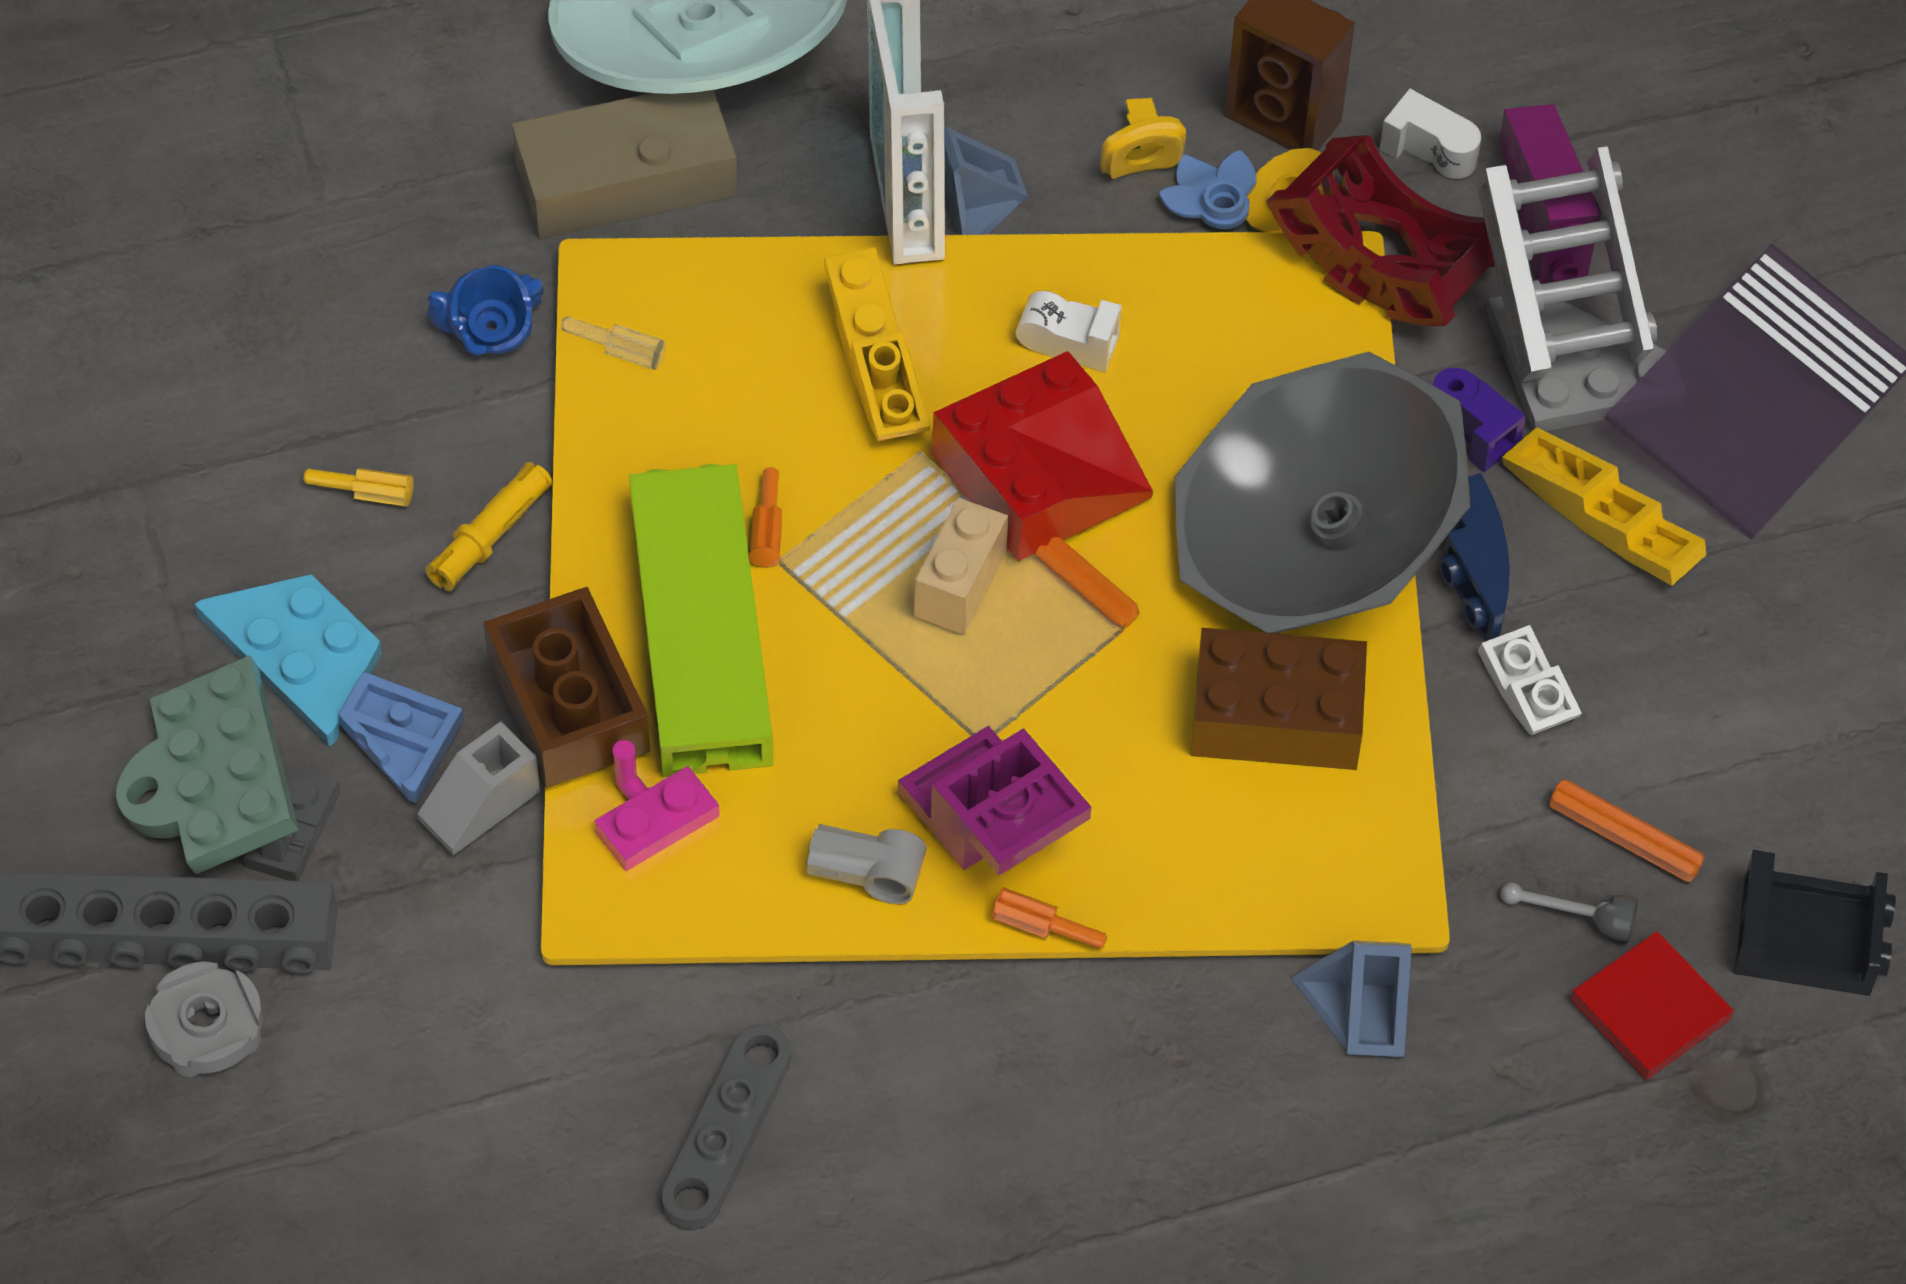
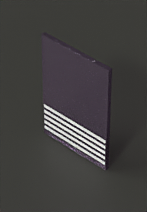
[1604,244,1906,540]

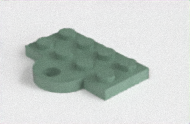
[116,655,299,875]

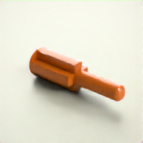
[749,467,782,568]
[992,887,1107,949]

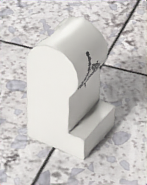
[1379,89,1481,179]
[1015,291,1122,373]

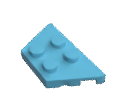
[195,574,382,747]

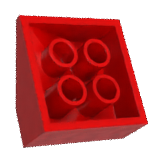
[931,351,1153,561]

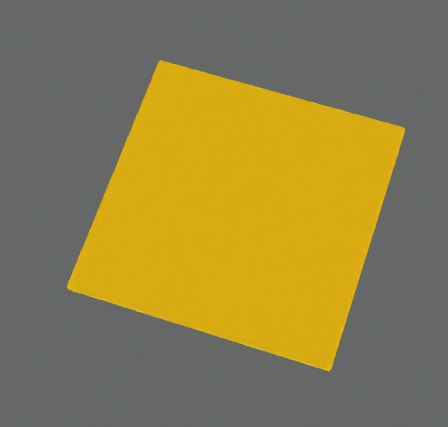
[541,231,1450,965]

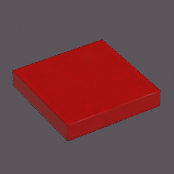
[1570,931,1734,1081]

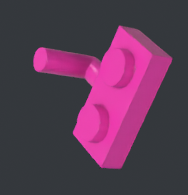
[594,740,720,871]

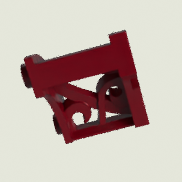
[1266,135,1495,326]

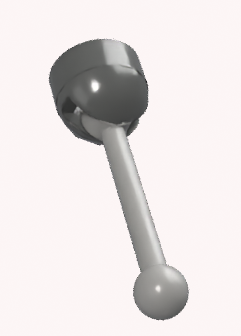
[1500,882,1638,943]

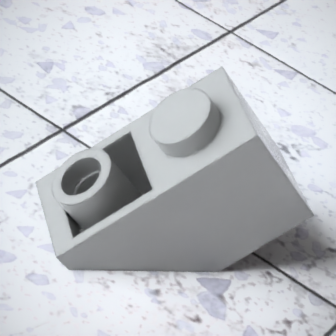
[417,721,540,855]

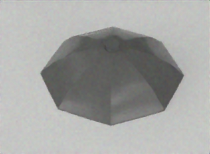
[1175,352,1470,634]

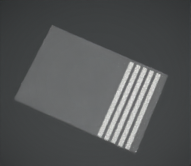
[779,451,1124,736]

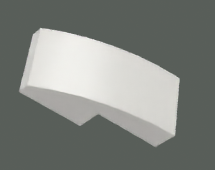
[1477,625,1582,735]

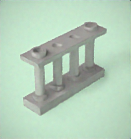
[1476,146,1657,383]

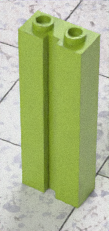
[629,464,773,777]

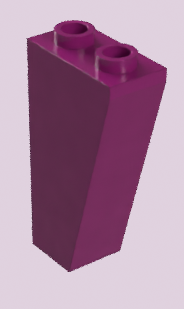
[1499,104,1601,284]

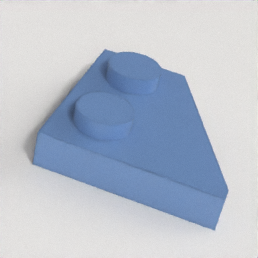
[338,671,464,804]

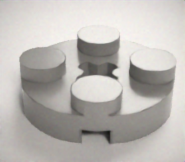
[145,961,263,1077]

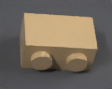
[914,497,1008,635]

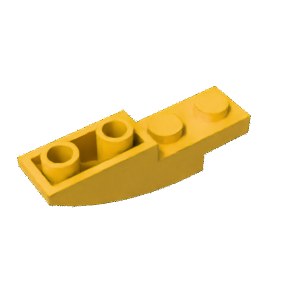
[824,247,930,441]

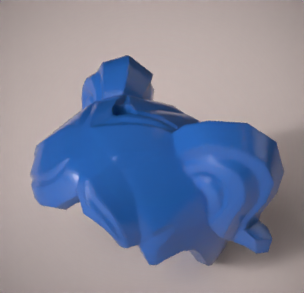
[427,265,544,356]

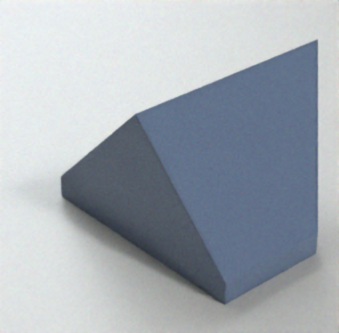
[944,127,1028,235]
[1290,941,1412,1057]

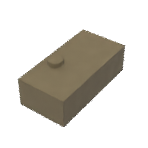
[511,90,738,239]

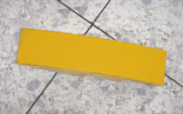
[1502,427,1707,586]

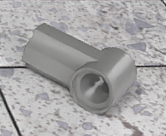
[807,824,927,904]

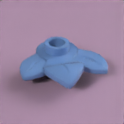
[1159,150,1256,229]

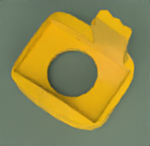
[1099,98,1186,179]

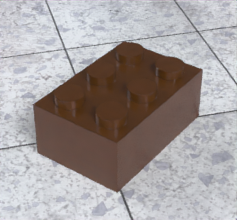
[1224,0,1355,151]
[483,586,651,788]
[1191,627,1367,770]

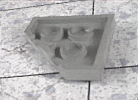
[1486,296,1686,431]

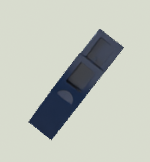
[1439,473,1510,641]

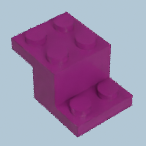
[898,725,1092,876]

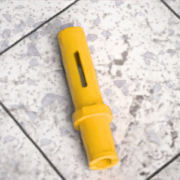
[425,462,552,591]

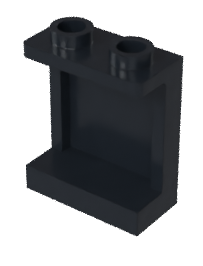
[1734,850,1896,996]

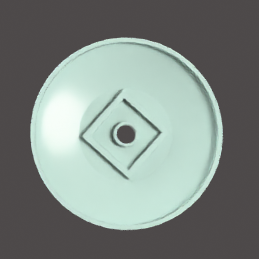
[548,0,847,94]

